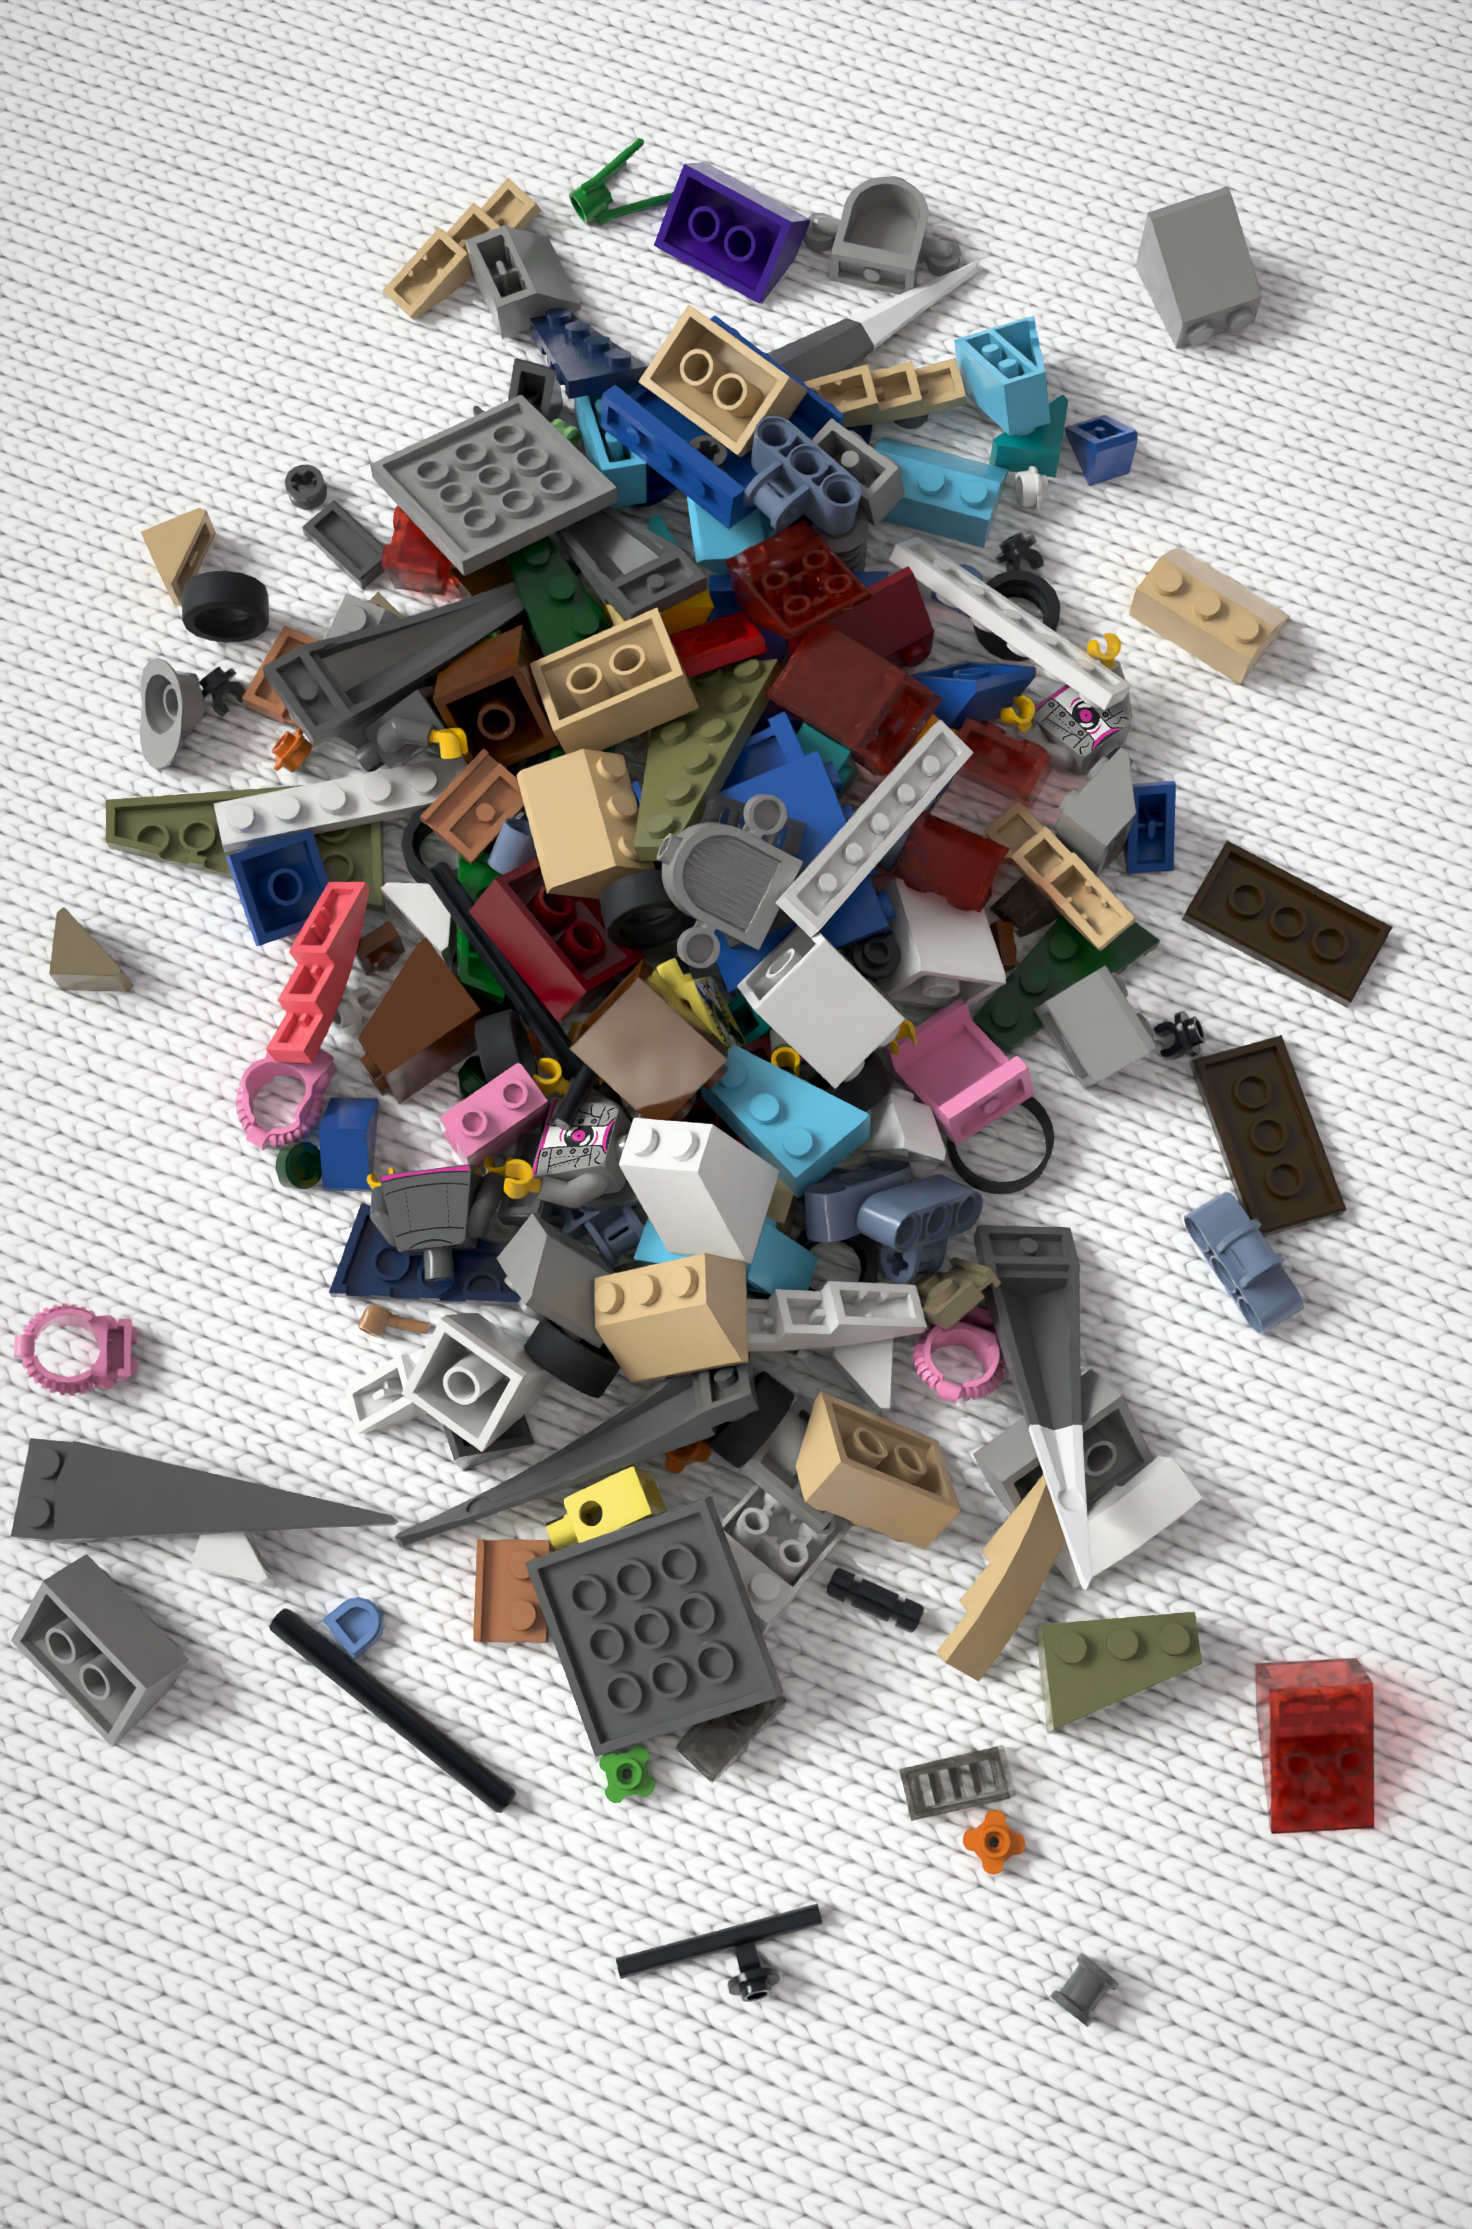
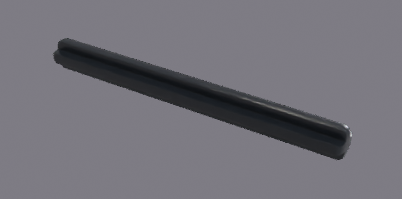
[425,862,600,1091]
[269,1608,516,1813]

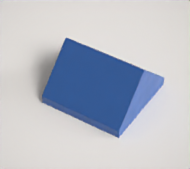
[907,661,1036,730]
[226,829,329,946]

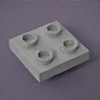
[740,1396,835,1535]

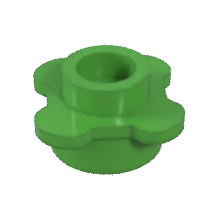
[599,1745,655,1803]

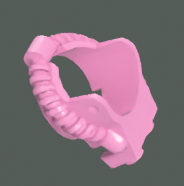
[235,1049,337,1150]
[14,1303,137,1396]
[912,1306,1005,1404]

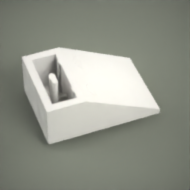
[721,1484,851,1636]

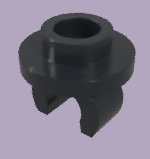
[995,532,1044,572]
[199,666,246,717]
[852,933,901,982]
[1153,1011,1205,1060]
[727,1942,780,2002]

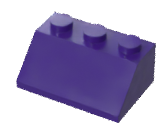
[653,162,811,304]

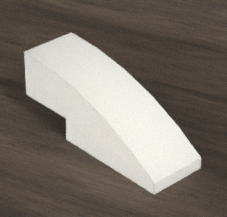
[1053,1455,1203,1588]

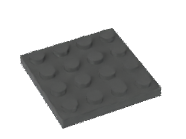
[525,1496,784,1757]

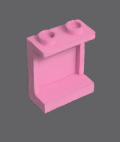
[885,998,1034,1146]
[440,1063,548,1168]

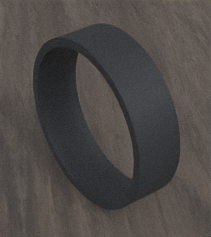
[947,1096,1054,1194]

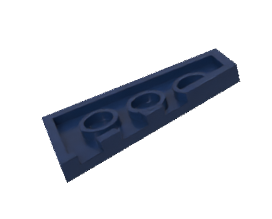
[530,308,648,399]
[329,1203,521,1306]

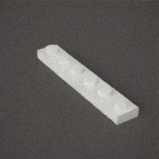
[889,537,1132,710]
[775,719,974,937]
[213,755,467,852]

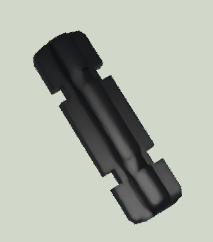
[826,1568,924,1633]

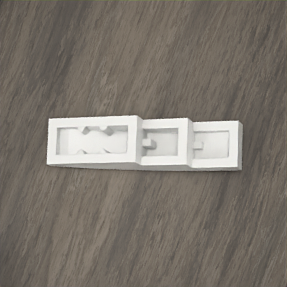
[747,1281,927,1352]

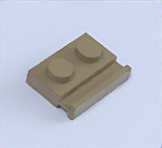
[914,1257,1001,1330]

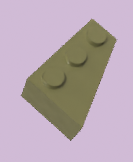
[1035,1612,1202,1732]

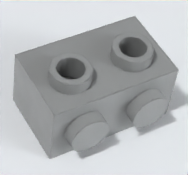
[812,418,905,527]

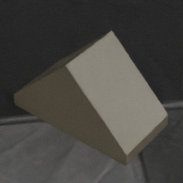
[49,907,134,992]

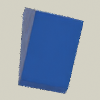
[1065,415,1138,486]
[1123,781,1176,874]
[318,1097,379,1192]

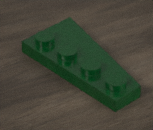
[505,536,612,657]
[972,915,1160,1054]

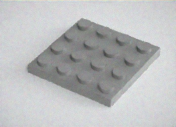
[370,395,618,576]

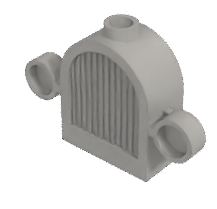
[803,176,961,295]
[657,794,803,968]

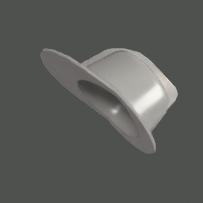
[140,658,204,769]

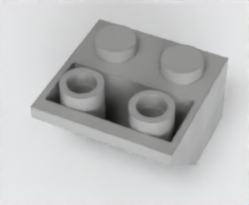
[465,225,581,339]
[1052,747,1136,878]
[1034,965,1157,1089]
[497,1213,615,1348]

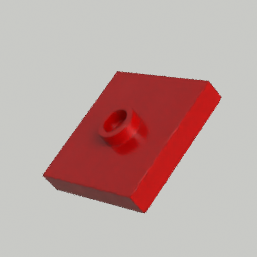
[669,611,767,678]

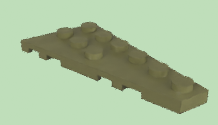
[633,659,784,861]
[106,785,386,913]

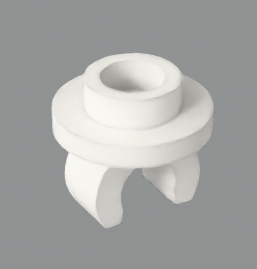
[332,987,377,1036]

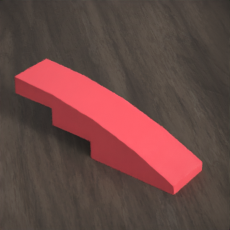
[266,882,370,1063]

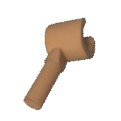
[358,1305,430,1338]

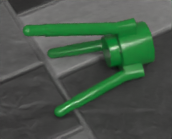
[569,138,673,227]

